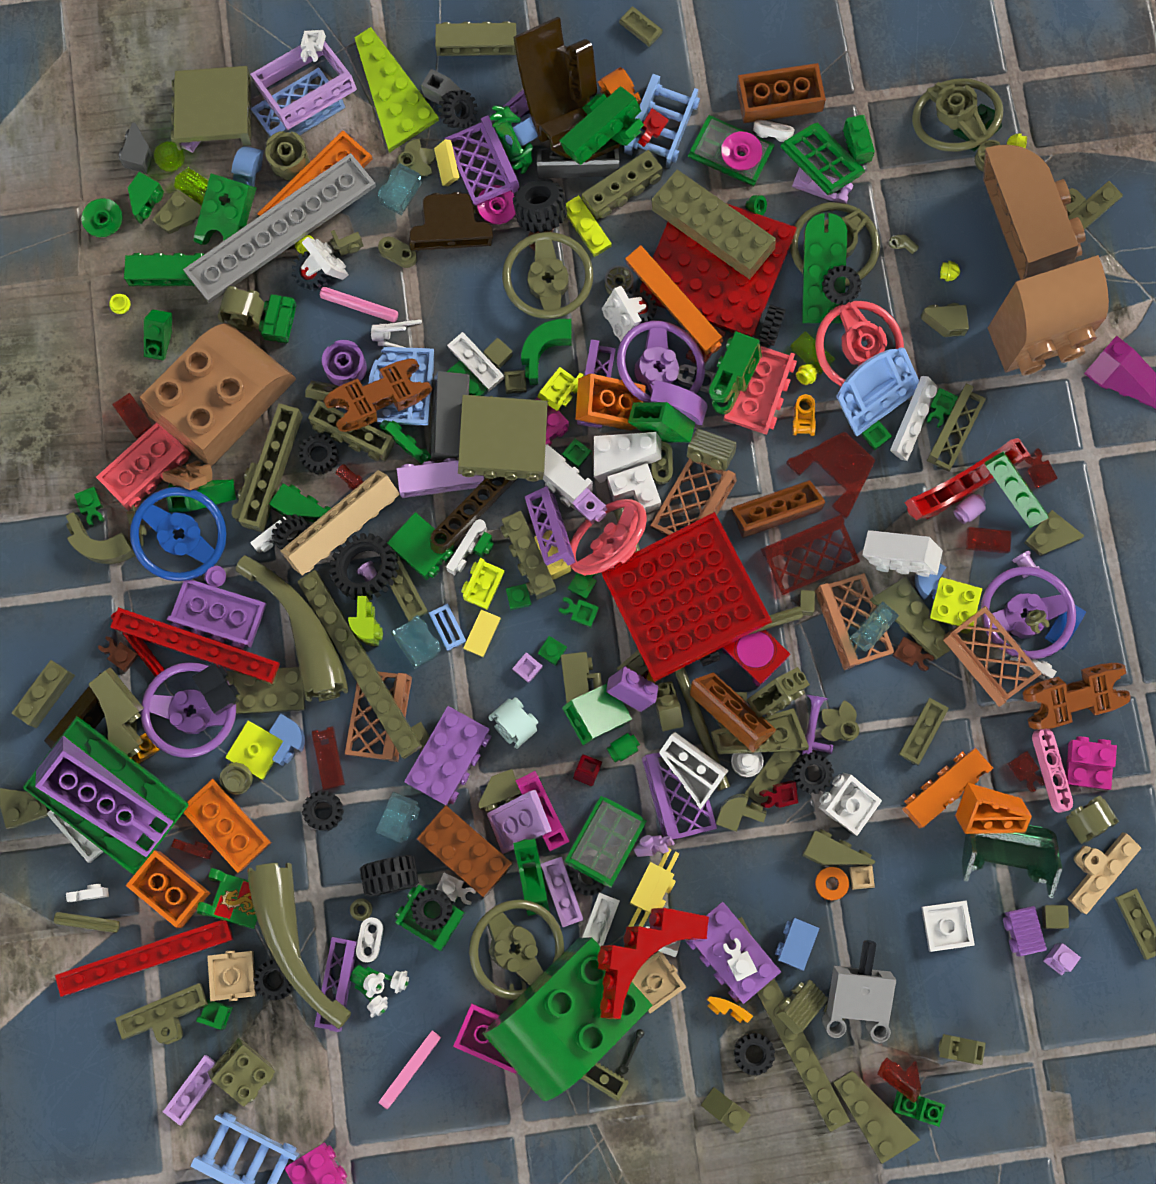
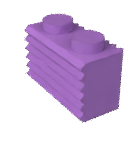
[606,666,658,712]
[1003,906,1047,956]

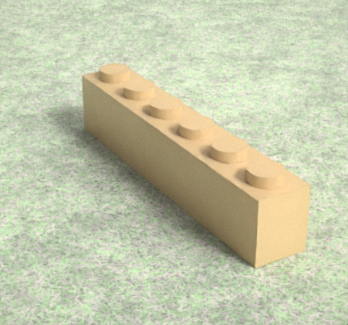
[280,470,400,575]

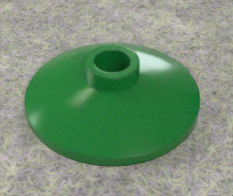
[81,198,123,238]

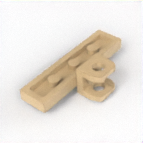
[1067,832,1141,915]

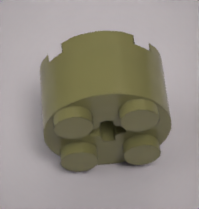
[265,131,310,181]
[218,286,264,332]
[1065,796,1119,844]

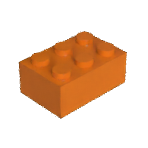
[575,373,646,431]
[126,850,210,928]

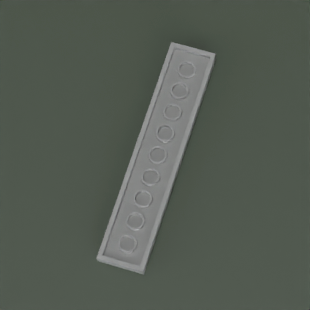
[183,153,376,303]

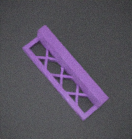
[577,339,616,429]
[525,486,576,566]
[314,937,358,1032]

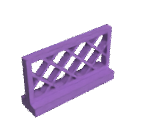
[445,115,519,206]
[642,744,717,840]

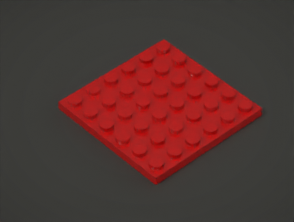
[640,203,797,337]
[601,512,772,682]

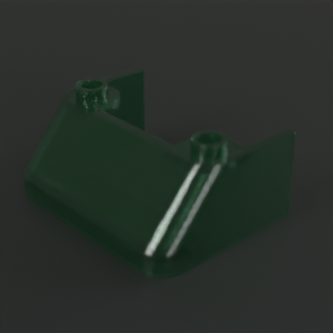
[962,825,1063,898]

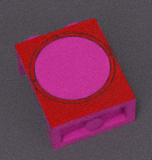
[722,630,791,687]

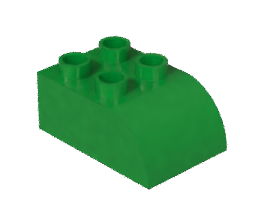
[482,937,653,1101]

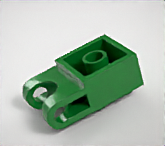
[194,173,257,245]
[709,331,762,414]

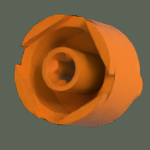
[597,67,641,104]

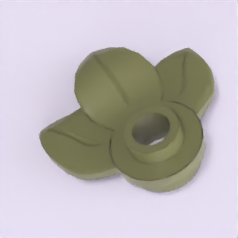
[397,139,436,177]
[126,505,147,546]
[821,700,859,741]

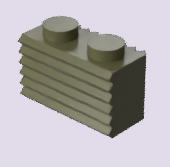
[687,428,737,471]
[776,980,828,1034]
[581,1062,628,1101]

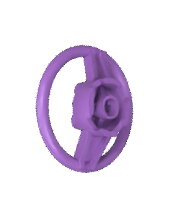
[617,321,705,402]
[981,566,1076,660]
[141,663,236,758]

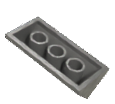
[537,148,619,178]
[430,371,469,461]

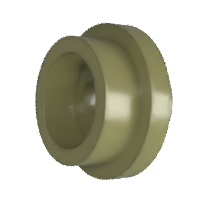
[350,898,372,921]

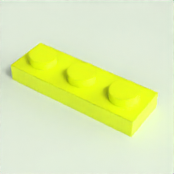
[566,195,612,257]

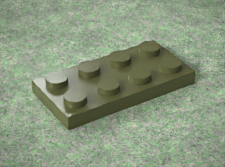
[226,667,305,714]

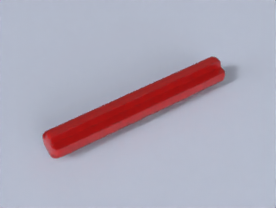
[111,611,165,677]

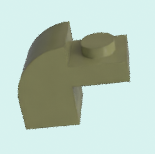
[716,794,766,832]
[939,1034,986,1065]

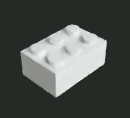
[863,530,943,577]

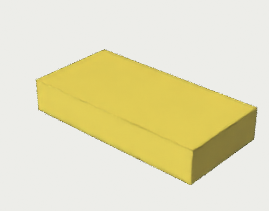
[434,139,459,186]
[464,610,501,657]

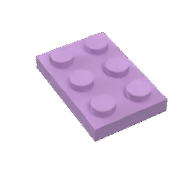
[487,790,552,854]

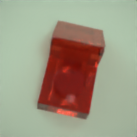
[877,1058,921,1103]

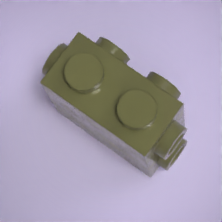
[747,667,810,718]

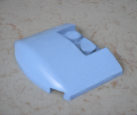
[368,347,434,425]
[836,348,919,436]

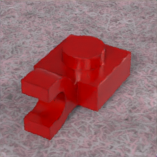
[637,108,669,147]

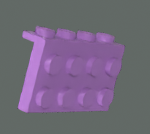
[167,580,267,650]
[404,706,492,807]
[685,902,781,1004]

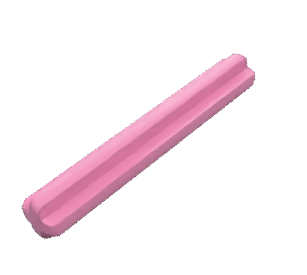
[320,287,398,323]

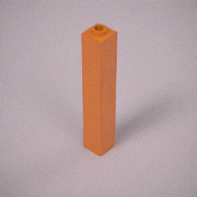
[625,245,723,355]

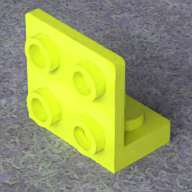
[930,577,982,634]

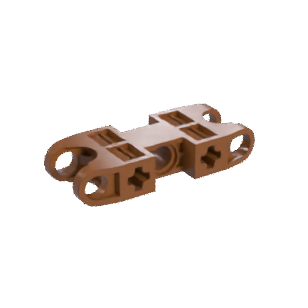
[324,359,432,432]
[1022,663,1131,729]

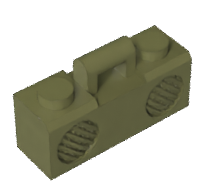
[561,652,602,722]

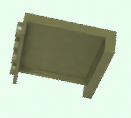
[171,66,251,151]
[458,395,548,482]

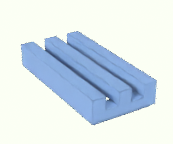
[429,604,466,652]

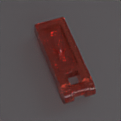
[312,726,346,790]

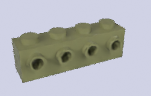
[435,21,517,56]
[582,150,663,220]
[308,400,395,462]
[500,511,556,600]

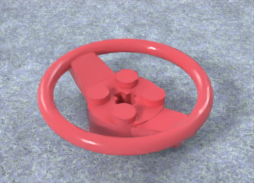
[815,301,904,386]
[570,499,647,576]

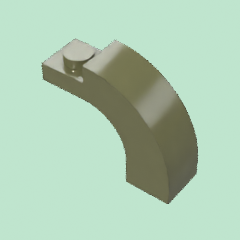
[66,512,136,564]

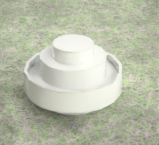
[731,752,764,778]

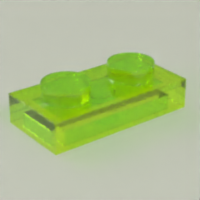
[790,331,835,375]

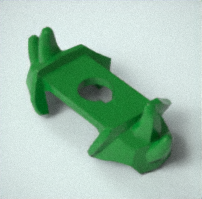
[490,106,533,175]

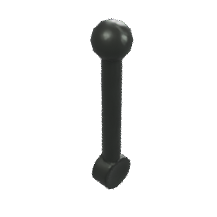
[620,1029,644,1074]

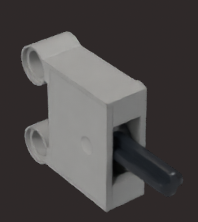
[822,940,896,1043]

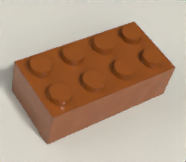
[736,63,826,123]
[417,805,514,898]

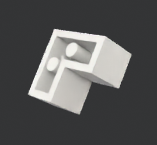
[607,463,661,513]

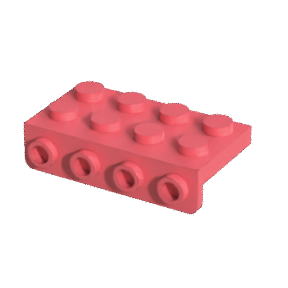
[724,346,797,435]
[96,422,191,511]

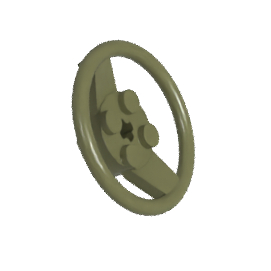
[912,78,1003,152]
[790,202,880,286]
[502,232,593,319]
[469,900,564,1000]

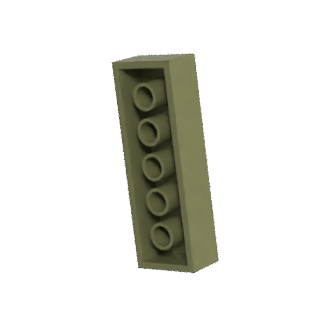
[651,169,776,279]

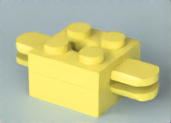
[628,847,679,927]

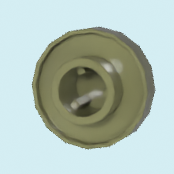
[219,762,253,795]

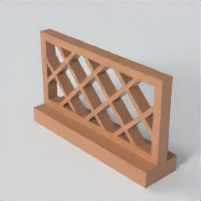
[651,458,737,536]
[814,573,895,670]
[943,606,1042,707]
[345,671,412,762]

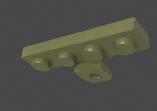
[1066,181,1123,230]
[115,983,208,1045]

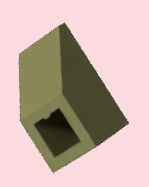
[921,303,969,337]
[655,681,684,731]
[478,769,522,812]

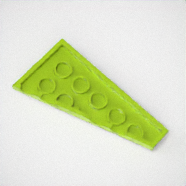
[354,27,439,153]

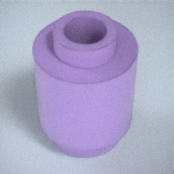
[953,493,986,524]

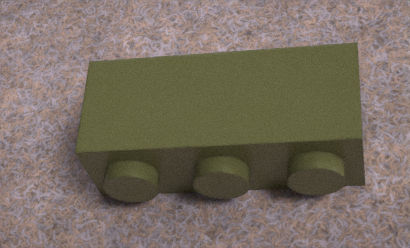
[12,660,75,729]

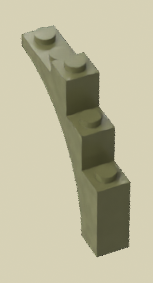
[88,667,144,758]

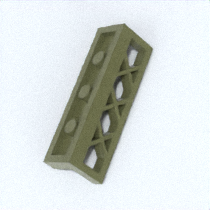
[926,383,986,472]

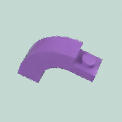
[650,380,708,431]

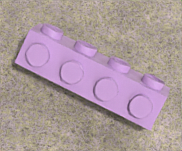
[397,458,484,498]

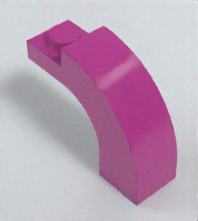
[515,771,570,851]

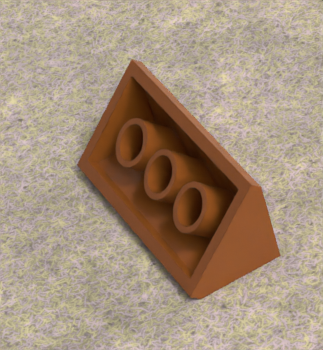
[731,480,825,538]
[690,672,776,753]

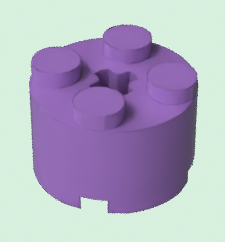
[322,340,367,387]

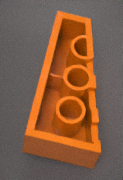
[902,748,993,829]

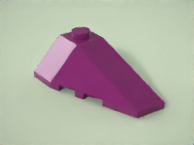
[1084,336,1156,408]

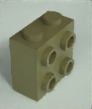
[207,1038,275,1107]

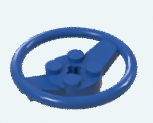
[130,487,227,581]

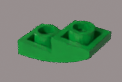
[892,1089,945,1127]

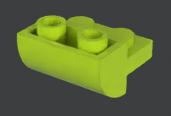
[348,596,383,646]

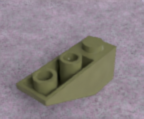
[802,829,875,866]

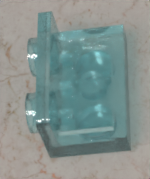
[392,615,441,669]

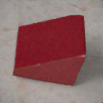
[573,754,602,786]

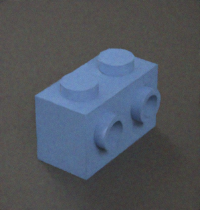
[775,918,820,971]

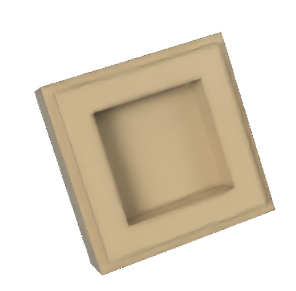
[849,865,875,890]

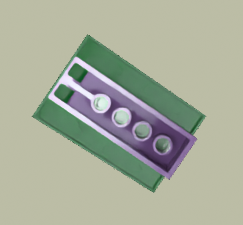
[23,716,189,875]

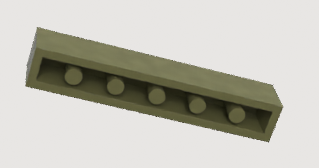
[238,403,303,533]

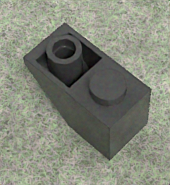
[421,69,462,114]
[119,123,154,174]

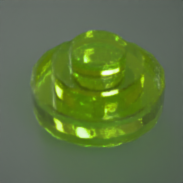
[154,141,185,172]

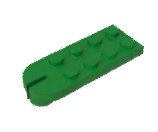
[802,212,847,323]

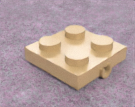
[208,951,257,1001]
[632,951,686,1013]

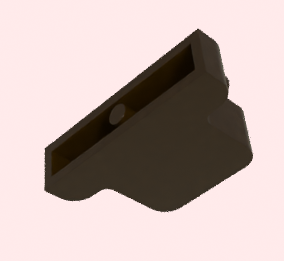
[409,192,493,250]

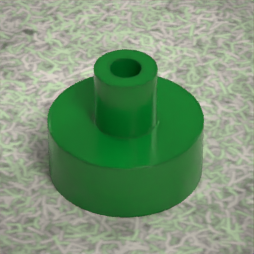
[745,195,767,215]

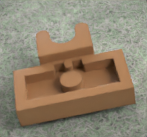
[162,461,212,490]

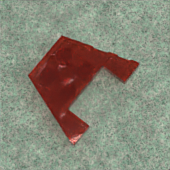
[786,431,875,519]

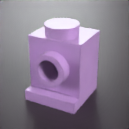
[572,488,607,525]
[1043,943,1081,975]

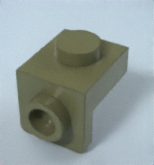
[330,230,364,256]

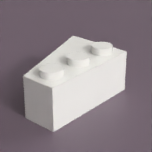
[594,432,661,483]
[543,444,592,510]
[659,732,729,810]

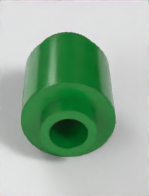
[606,733,640,763]

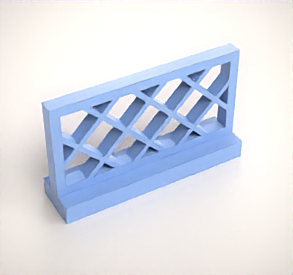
[251,68,346,137]

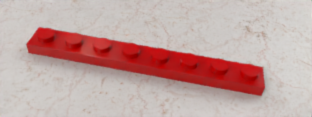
[110,607,280,684]
[55,920,234,997]

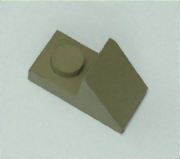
[701,1087,751,1134]

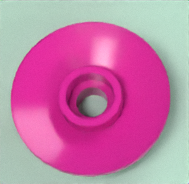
[721,132,762,171]
[477,185,516,224]

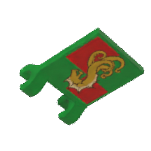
[196,868,257,929]

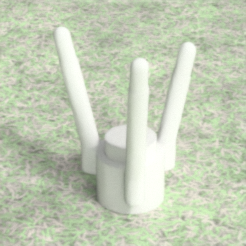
[371,320,422,348]

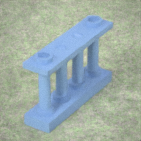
[624,74,700,169]
[190,1112,300,1184]

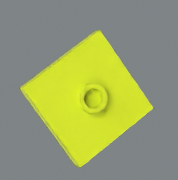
[225,721,283,780]

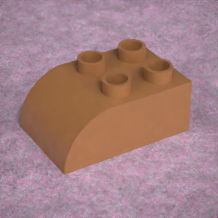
[983,145,1086,280]
[988,255,1109,376]
[140,323,296,467]

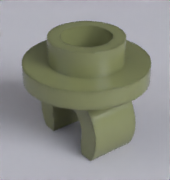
[1025,609,1049,634]

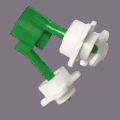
[350,965,409,1017]

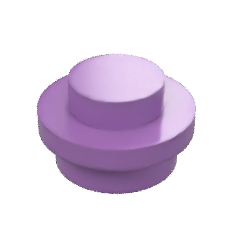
[205,566,226,587]

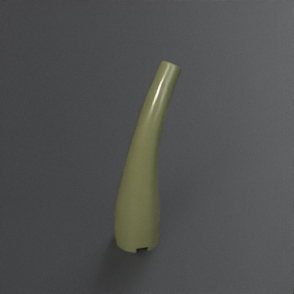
[235,555,348,702]
[248,863,351,1029]

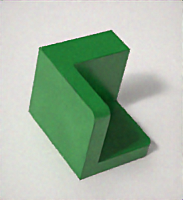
[196,999,233,1030]

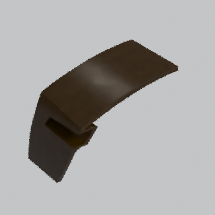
[513,17,620,162]

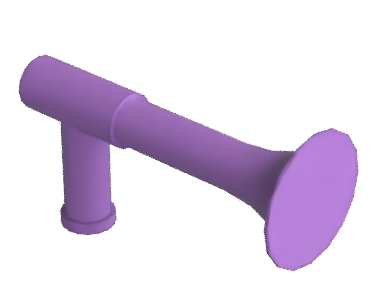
[802,695,833,755]

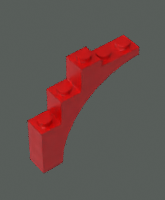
[904,438,1030,521]
[598,908,709,1019]

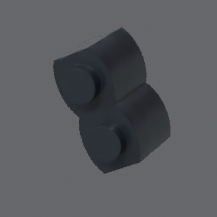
[192,663,240,715]

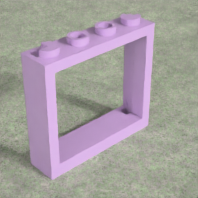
[250,41,357,130]

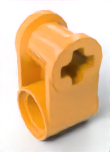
[792,394,816,436]

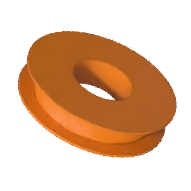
[815,867,849,900]

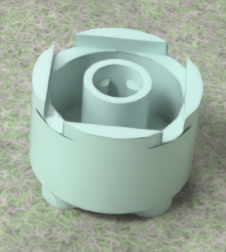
[488,697,538,749]

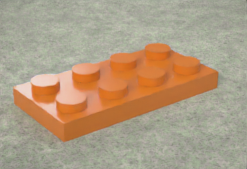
[184,779,272,873]

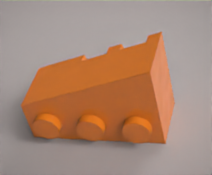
[955,782,1032,834]

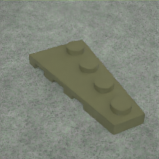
[870,577,951,660]
[711,708,809,754]
[833,1070,920,1164]

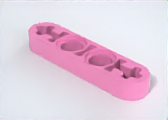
[1032,729,1073,813]
[379,1030,441,1110]

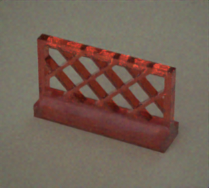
[761,514,860,595]

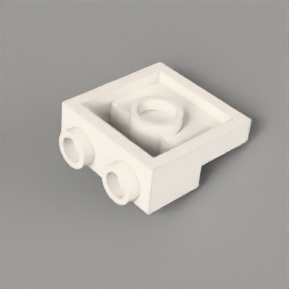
[818,772,882,836]

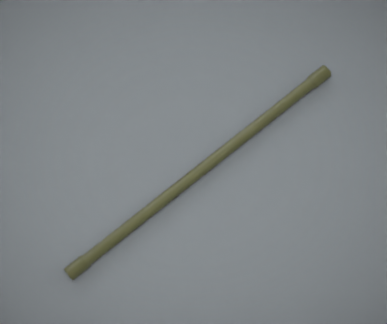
[614,508,730,791]

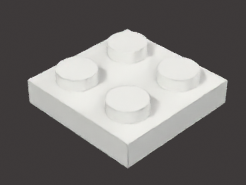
[921,901,975,952]

